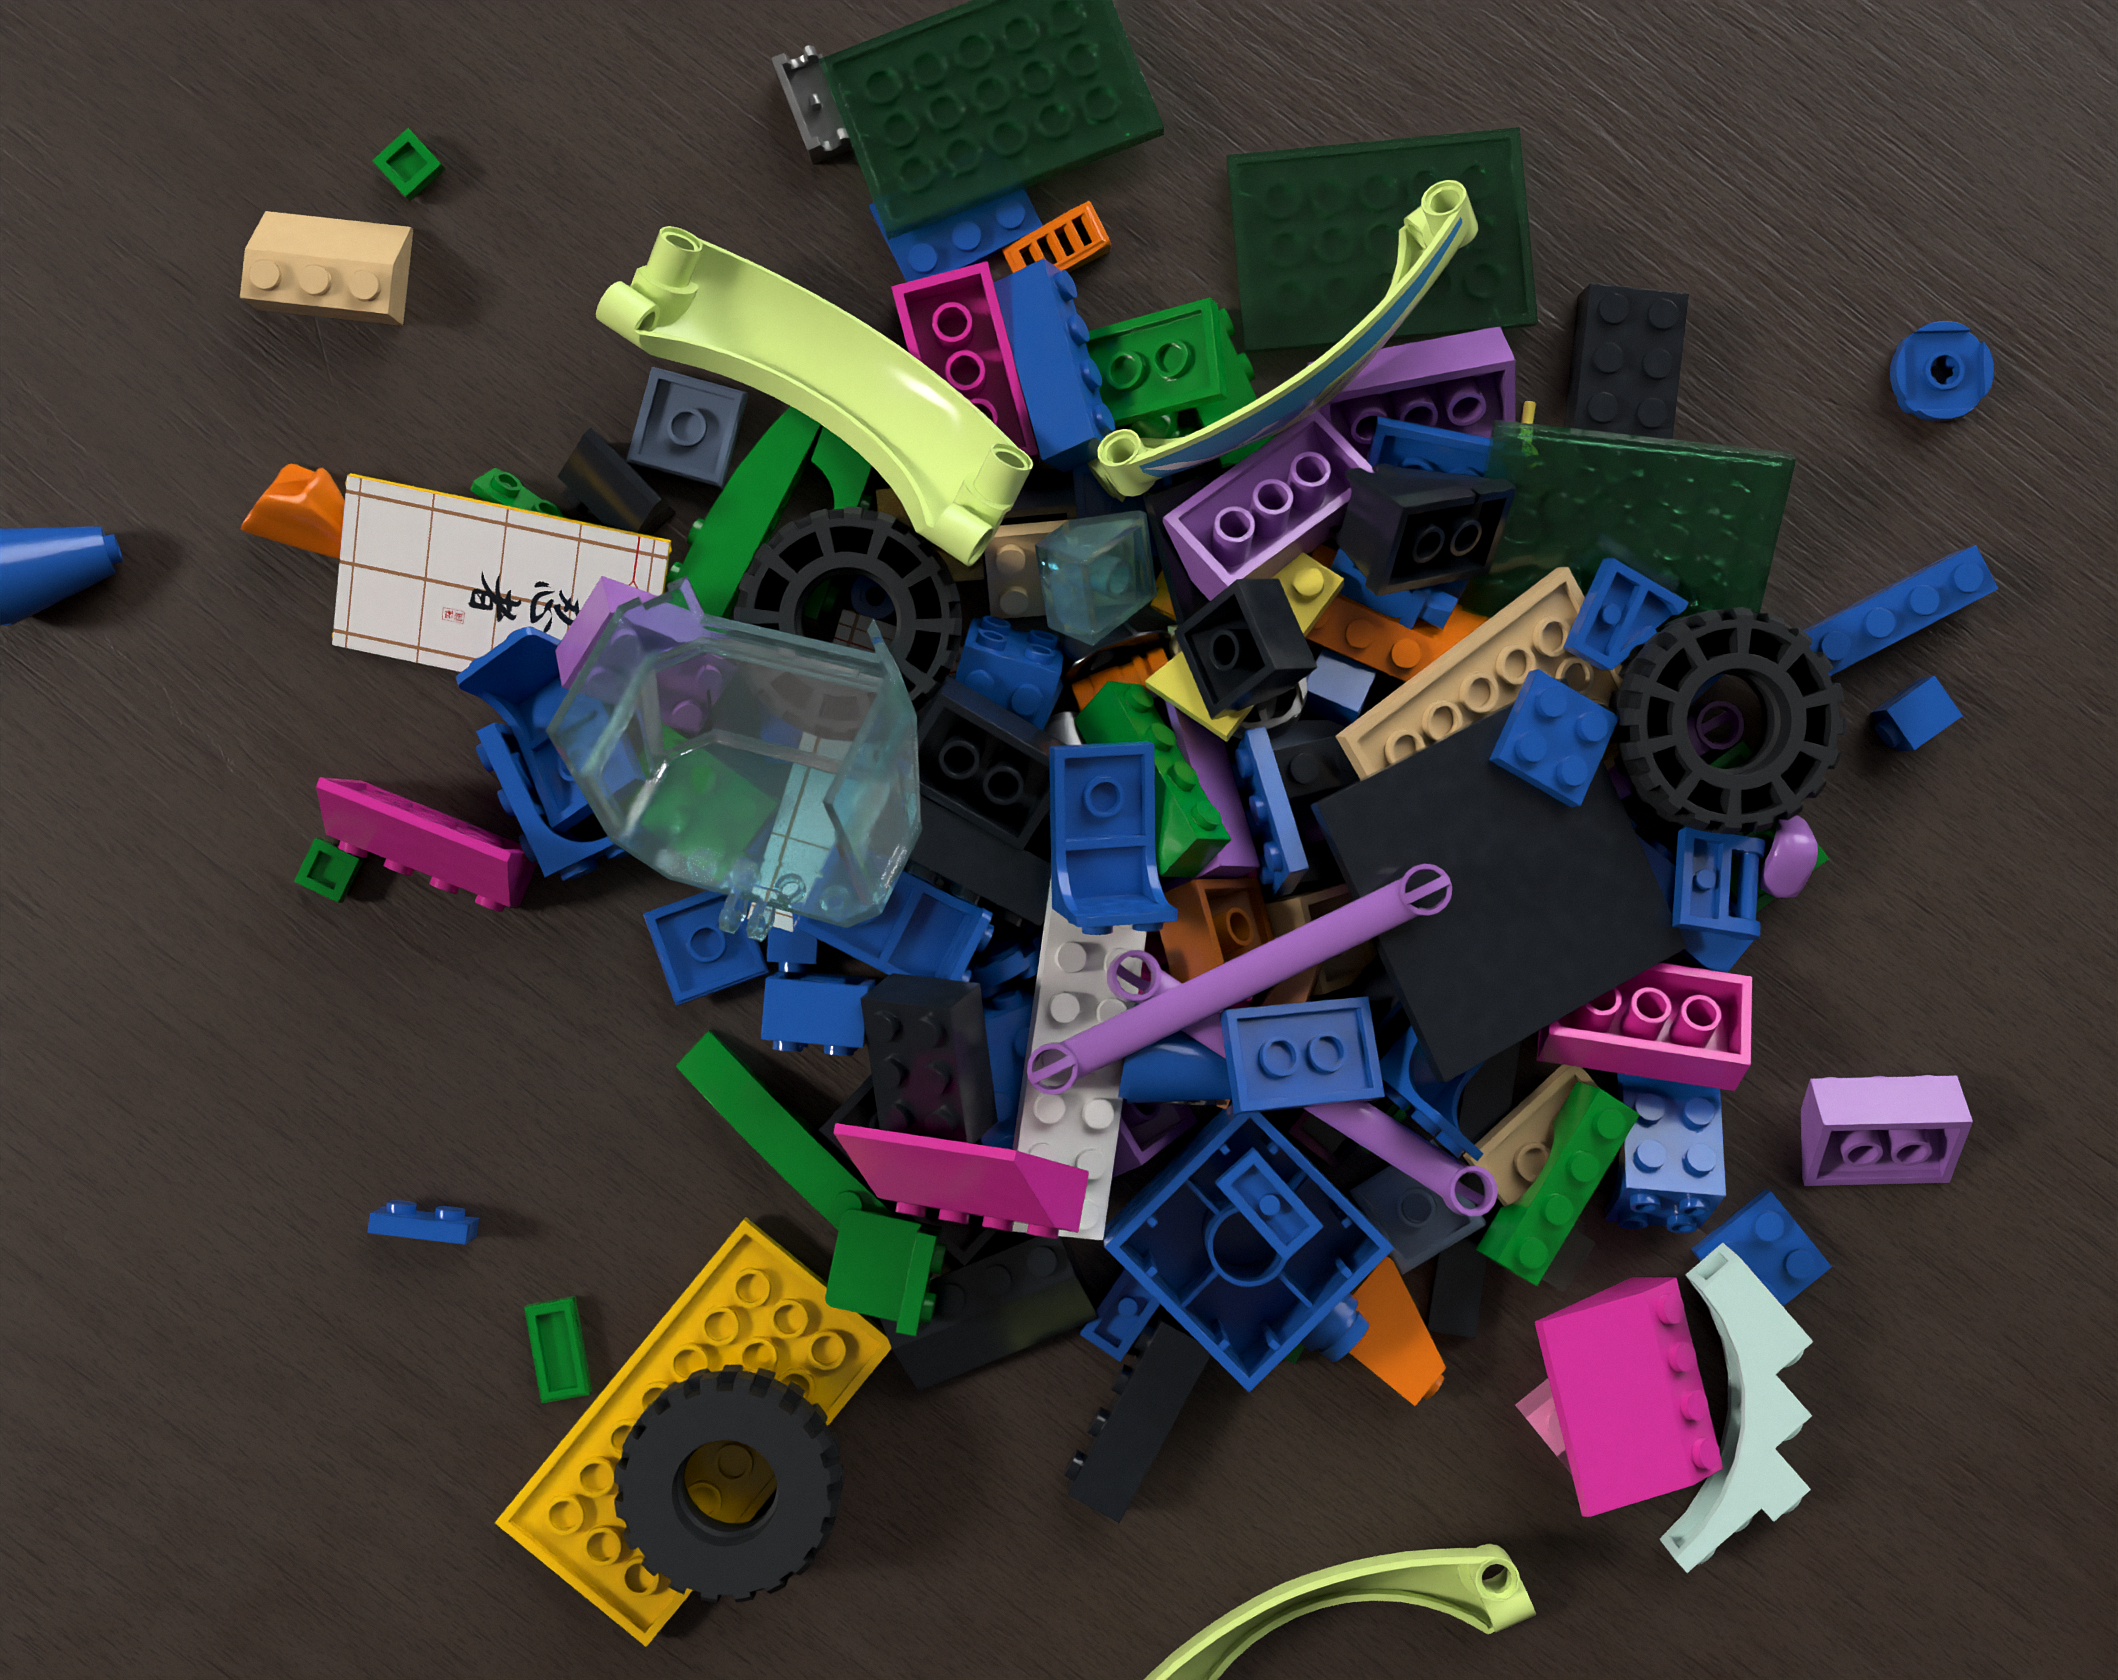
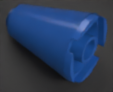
[0,526,123,626]
[1118,1004,1232,1103]

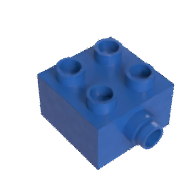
[1103,1101,1394,1392]

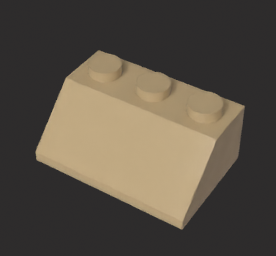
[240,211,413,326]

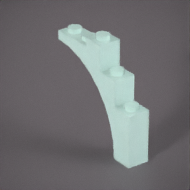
[1660,1242,1813,1573]

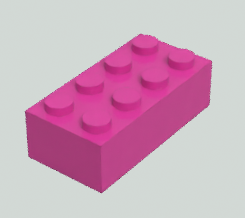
[892,261,1039,464]
[1537,963,1752,1091]

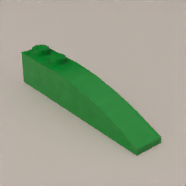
[665,406,823,622]
[676,1030,909,1230]

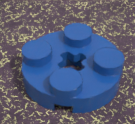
[1890,321,1994,422]
[966,922,1045,999]

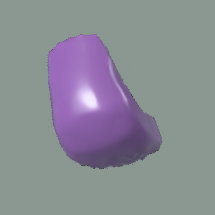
[1758,815,1818,898]

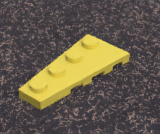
[1145,552,1344,742]

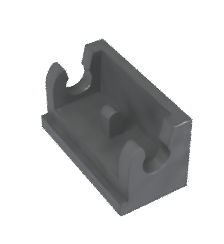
[772,46,858,164]

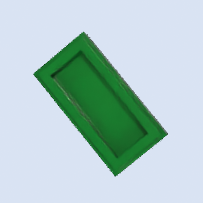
[524,1296,592,1403]

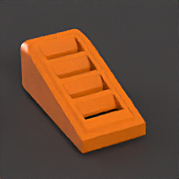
[1002,201,1111,273]

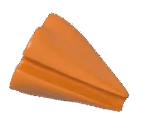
[240,463,345,559]

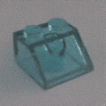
[1035,510,1157,646]

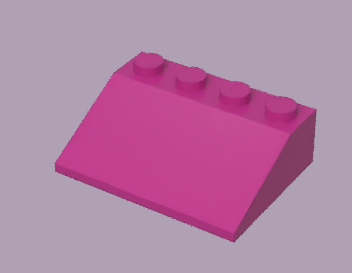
[316,777,538,912]
[834,1123,1089,1239]
[1535,1277,1723,1517]

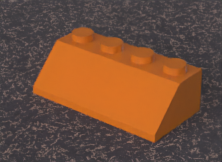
[1305,544,1490,686]

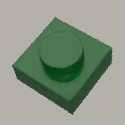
[372,128,446,201]
[294,837,365,903]

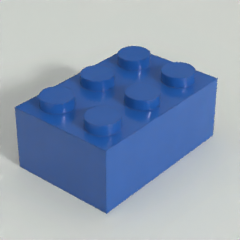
[761,971,878,1056]

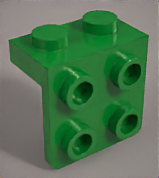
[825,1208,947,1337]

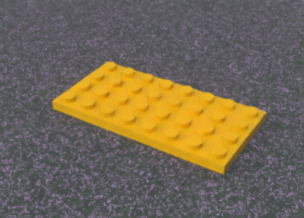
[495,1217,891,1647]

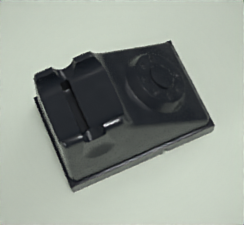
[1329,463,1517,596]

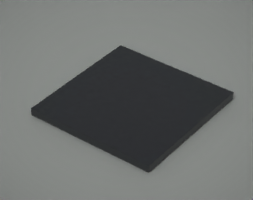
[1310,677,1687,1083]

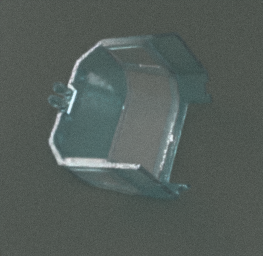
[546,576,923,942]

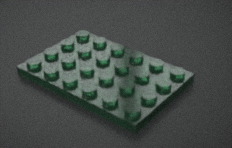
[819,0,1164,240]
[1226,127,1538,354]
[1460,420,1796,633]

